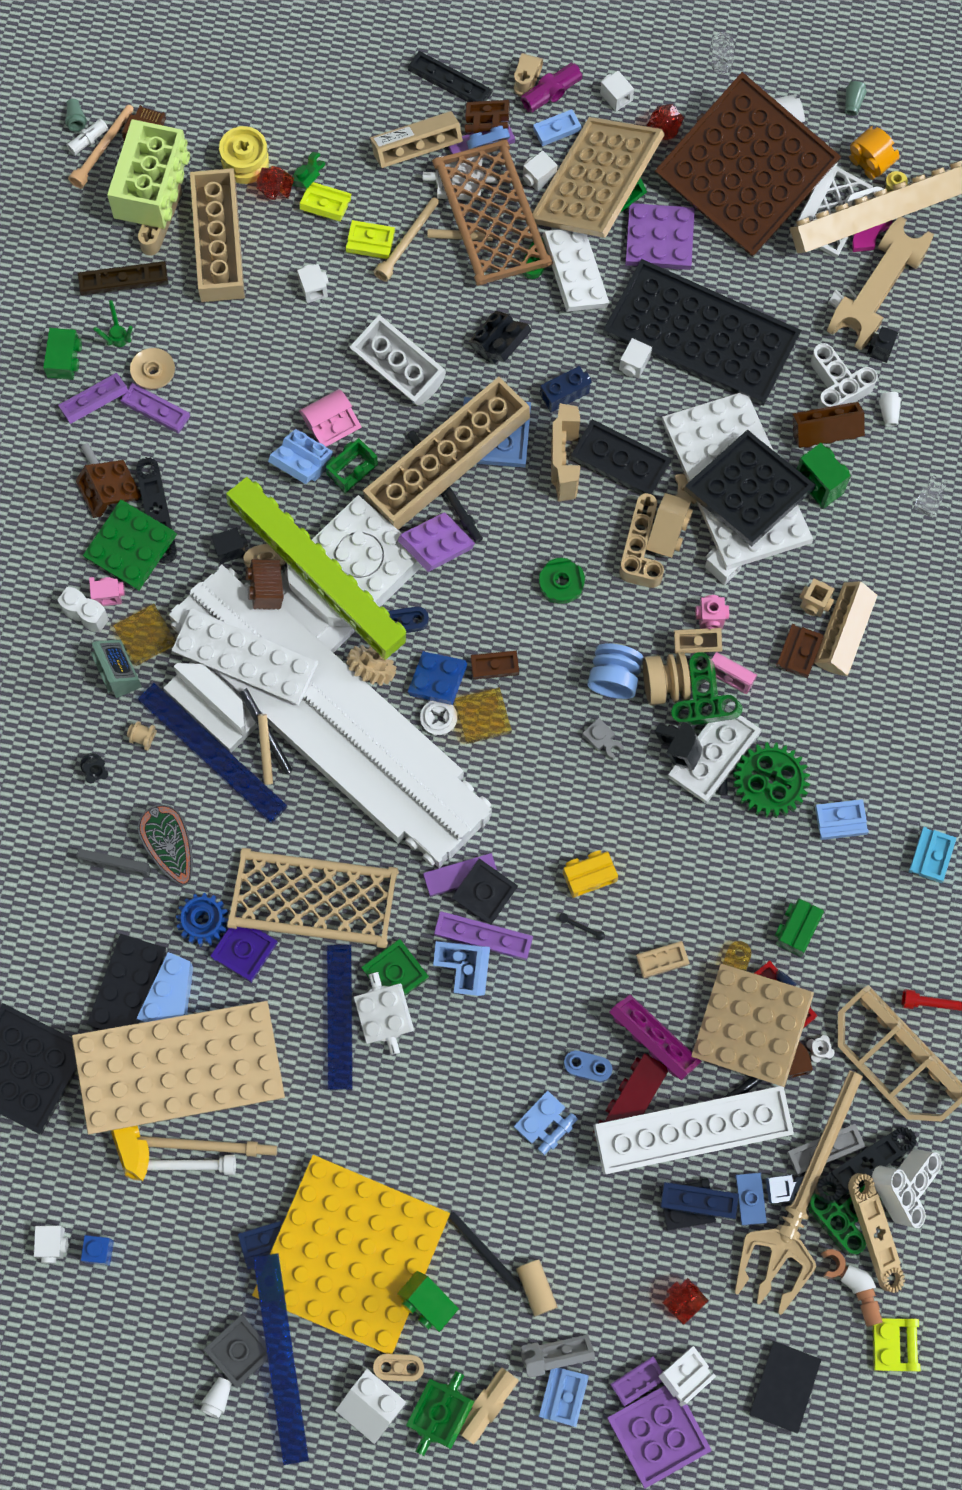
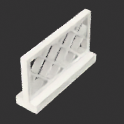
[789,162,873,258]

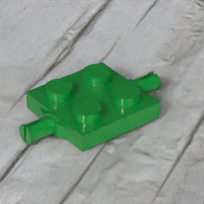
[406,1371,474,1456]

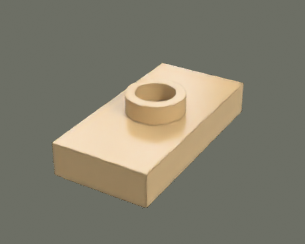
[636,941,690,979]

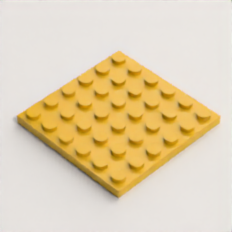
[252,1155,450,1354]

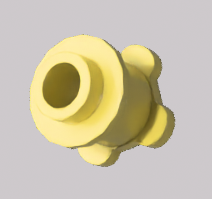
[884,171,908,192]

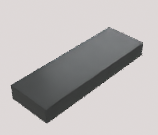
[77,848,151,878]

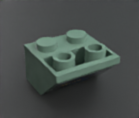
[91,640,142,698]

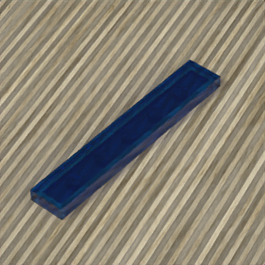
[327,945,353,1091]

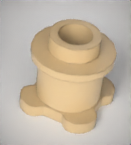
[127,721,157,751]

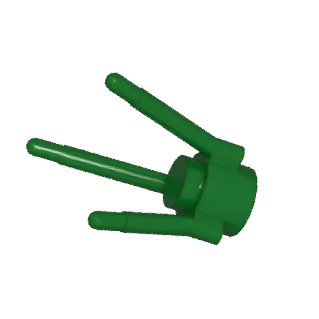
[93,300,133,347]

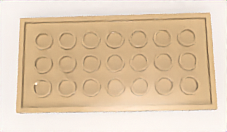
[72,1001,285,1135]

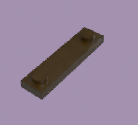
[78,261,169,296]

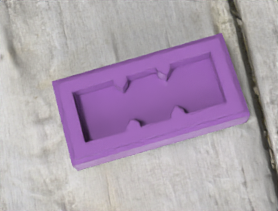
[610,1356,663,1406]

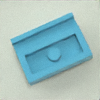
[909,827,957,883]

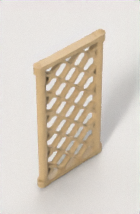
[227,848,399,948]

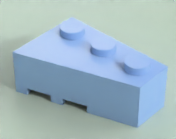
[136,952,193,1023]

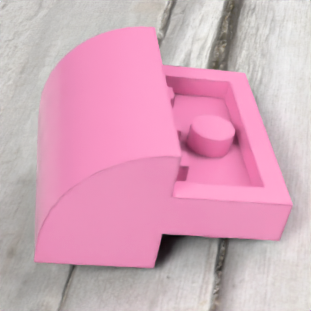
[299,389,362,447]

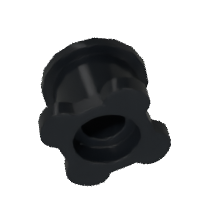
[80,753,108,784]

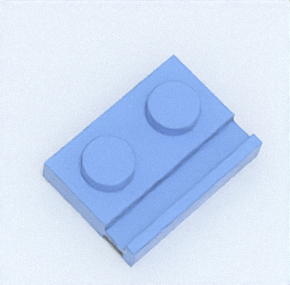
[815,799,869,840]
[539,1368,589,1427]

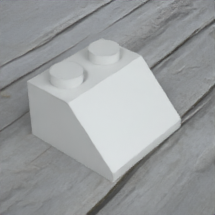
[335,1369,407,1444]

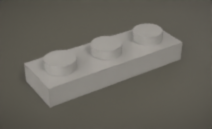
[787,1124,866,1175]

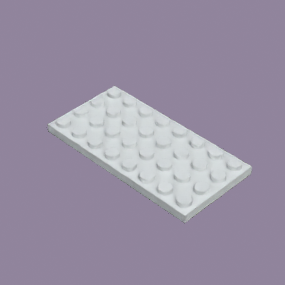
[662,393,813,570]

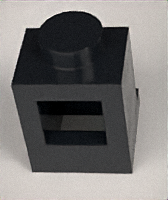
[866,326,899,363]

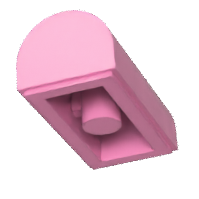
[712,652,757,694]

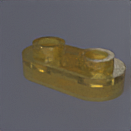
[722,941,751,971]

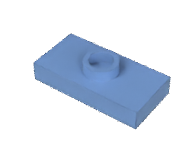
[735,1173,767,1226]

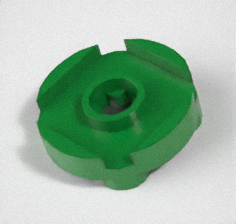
[539,558,585,604]

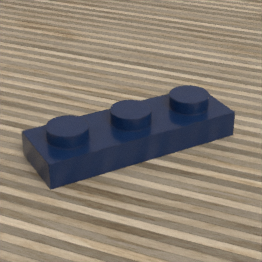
[660,1182,739,1220]

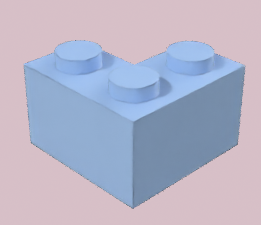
[433,941,490,996]

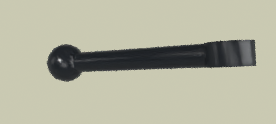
[559,913,605,940]

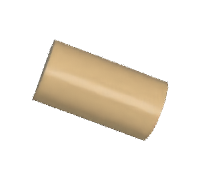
[516,1260,558,1317]

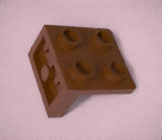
[75,460,141,518]

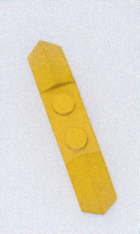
[111,1126,149,1181]

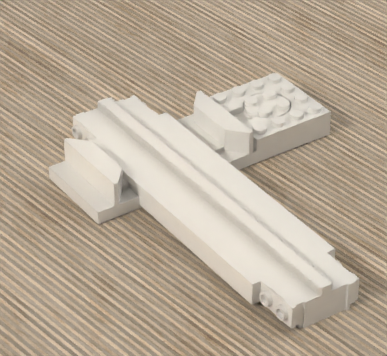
[163,495,492,868]

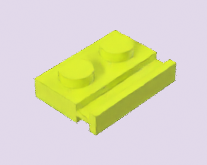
[300,182,351,222]
[346,220,395,259]

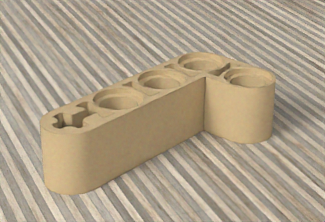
[138,183,182,256]
[620,493,664,588]

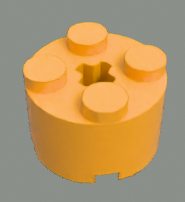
[849,126,900,180]

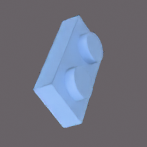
[533,109,581,146]

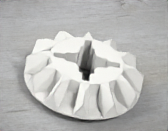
[420,701,457,736]

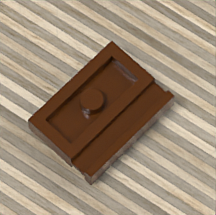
[776,623,824,679]

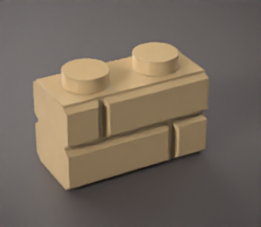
[674,628,722,654]

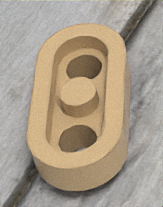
[373,1354,424,1382]

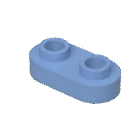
[467,126,510,149]
[564,1051,612,1083]

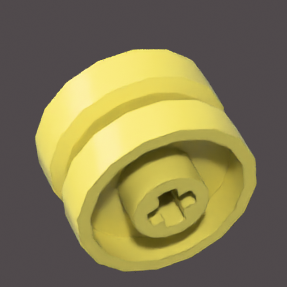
[219,126,269,184]

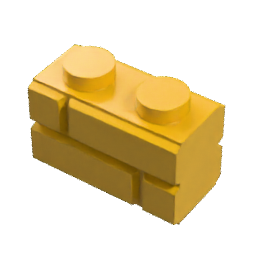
[563,850,618,898]

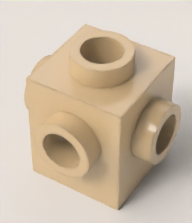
[799,579,834,617]

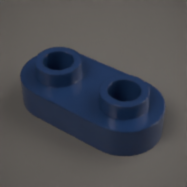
[388,607,429,633]

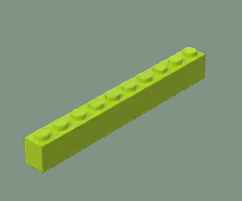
[226,477,406,660]

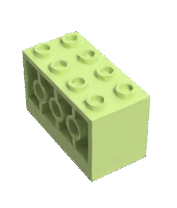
[107,119,190,229]

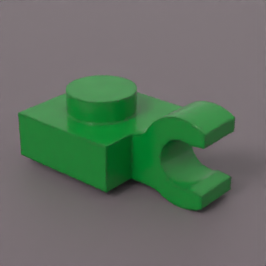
[289,152,326,189]

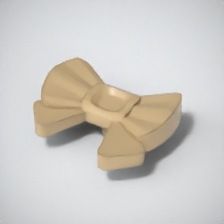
[674,474,697,504]

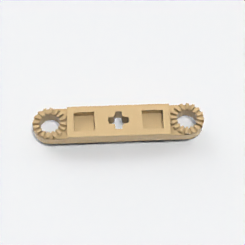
[848,1173,905,1293]

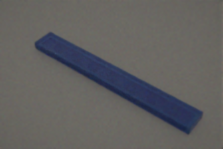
[138,683,288,824]
[253,1253,309,1465]

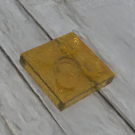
[113,604,176,666]
[455,687,512,744]

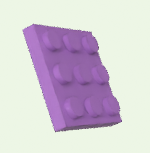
[625,203,695,270]
[607,1385,712,1489]

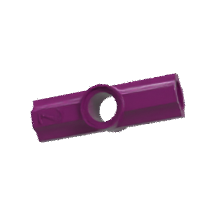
[521,63,582,113]

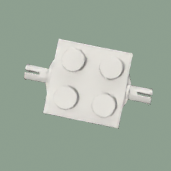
[423,156,497,200]
[354,972,414,1055]

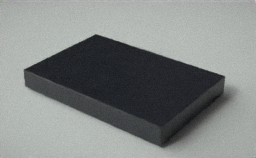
[749,1341,822,1434]

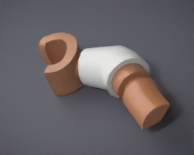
[821,1249,883,1327]

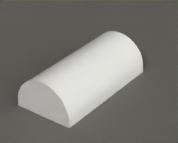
[350,314,446,405]

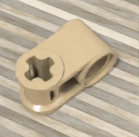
[514,53,543,97]

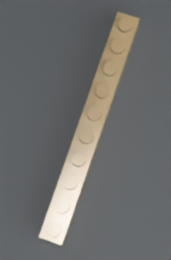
[790,160,962,253]

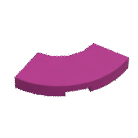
[852,220,893,252]

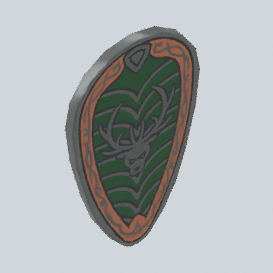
[138,804,193,886]

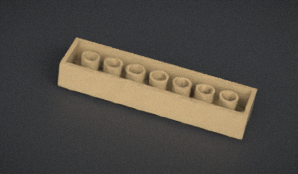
[363,377,530,530]

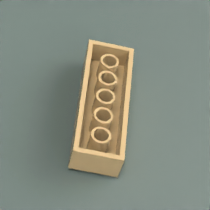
[190,168,245,302]

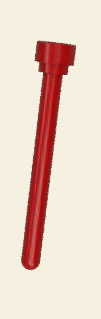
[901,989,962,1011]

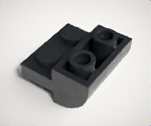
[468,311,532,364]

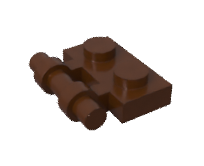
[465,100,510,134]

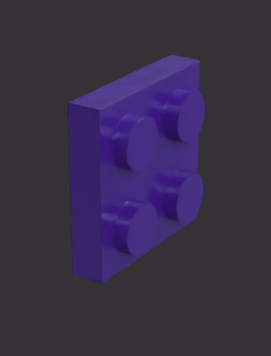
[210,916,278,983]

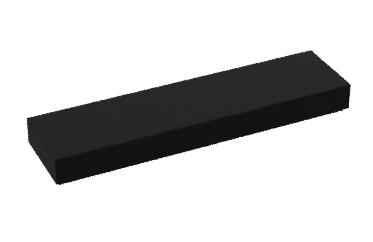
[408,51,492,102]

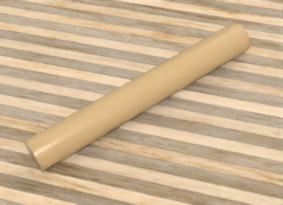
[428,229,493,241]
[258,714,273,785]

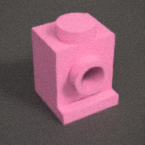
[89,577,125,606]

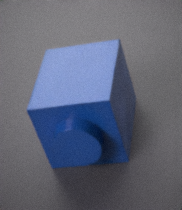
[81,1235,114,1266]

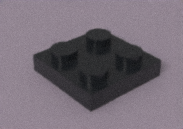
[451,858,518,925]

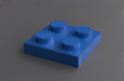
[408,651,467,705]

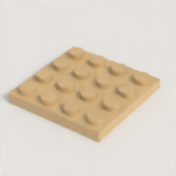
[691,964,814,1087]

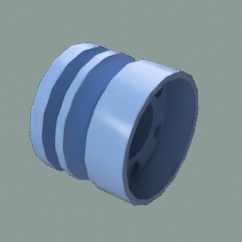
[587,643,644,699]

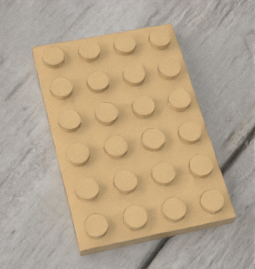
[532,117,664,238]

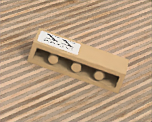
[370,111,463,168]

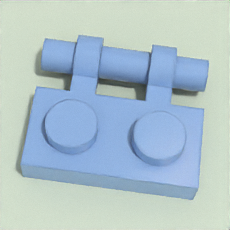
[514,1090,578,1156]

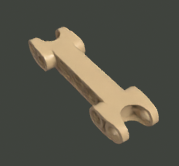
[827,217,934,350]

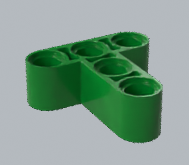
[671,652,743,726]
[807,1185,882,1256]

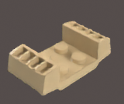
[551,403,580,502]

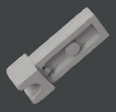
[521,1335,595,1378]

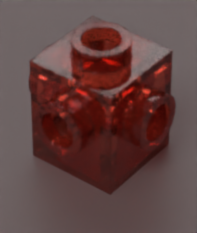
[646,104,685,140]
[257,166,294,200]
[662,1278,709,1325]

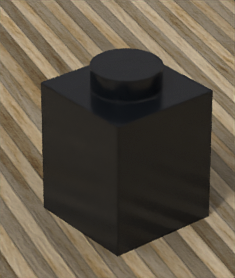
[211,527,248,564]

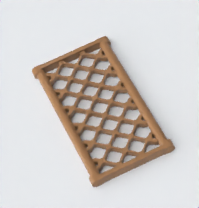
[432,140,553,286]

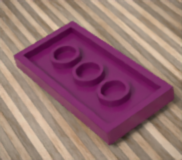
[609,994,702,1081]

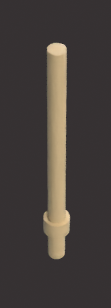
[137,1136,277,1157]

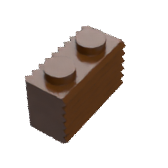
[246,559,284,610]

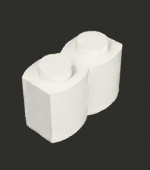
[58,587,109,632]

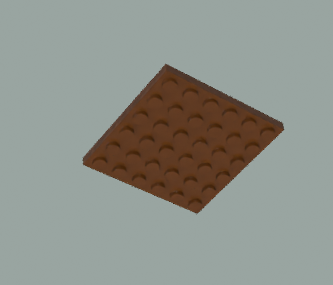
[655,72,841,257]

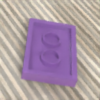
[397,512,475,572]

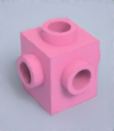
[695,595,729,629]

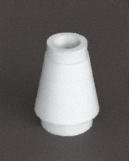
[879,392,901,427]
[201,1377,232,1419]

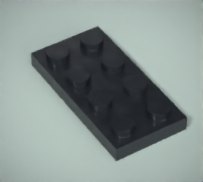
[571,419,672,495]
[87,933,167,1030]

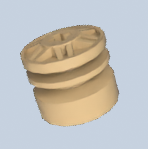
[643,652,692,705]

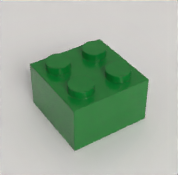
[797,443,851,509]

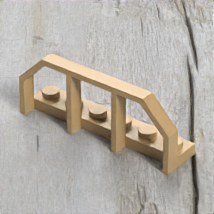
[838,985,962,1122]

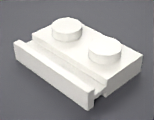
[658,1346,716,1407]

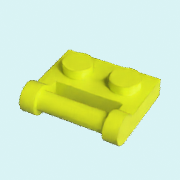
[872,1318,921,1372]

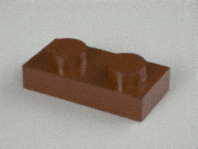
[471,650,519,680]

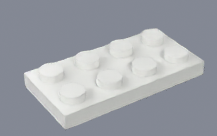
[542,229,609,312]
[668,706,762,804]

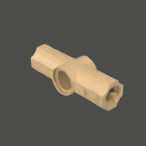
[459,1368,519,1445]

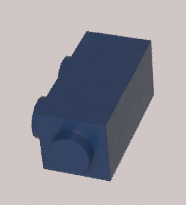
[540,366,592,413]

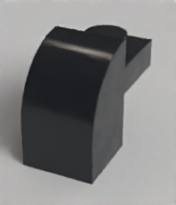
[655,722,702,770]

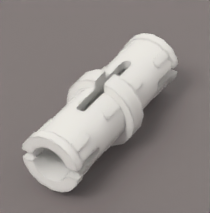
[66,118,108,156]

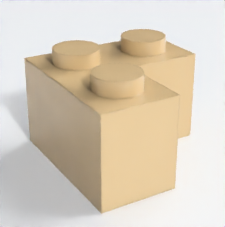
[646,493,693,558]

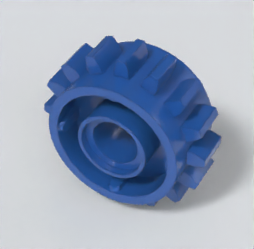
[176,893,229,947]

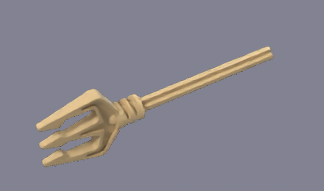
[735,1070,863,1315]

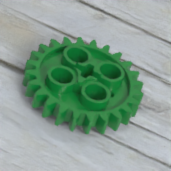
[733,742,810,818]

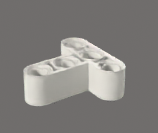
[811,343,878,409]
[872,1149,942,1228]

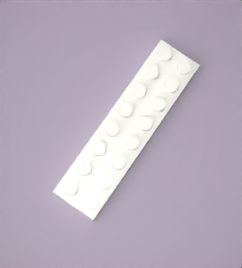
[593,1086,794,1174]

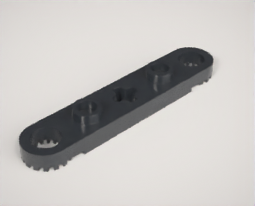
[136,457,177,564]
[815,1127,917,1204]

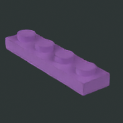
[434,911,533,961]

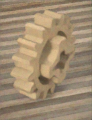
[346,645,397,686]

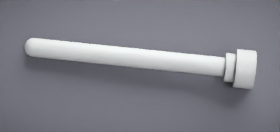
[116,1155,236,1175]

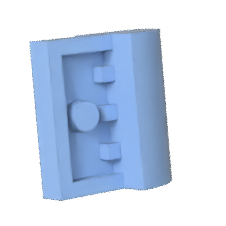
[268,429,333,484]

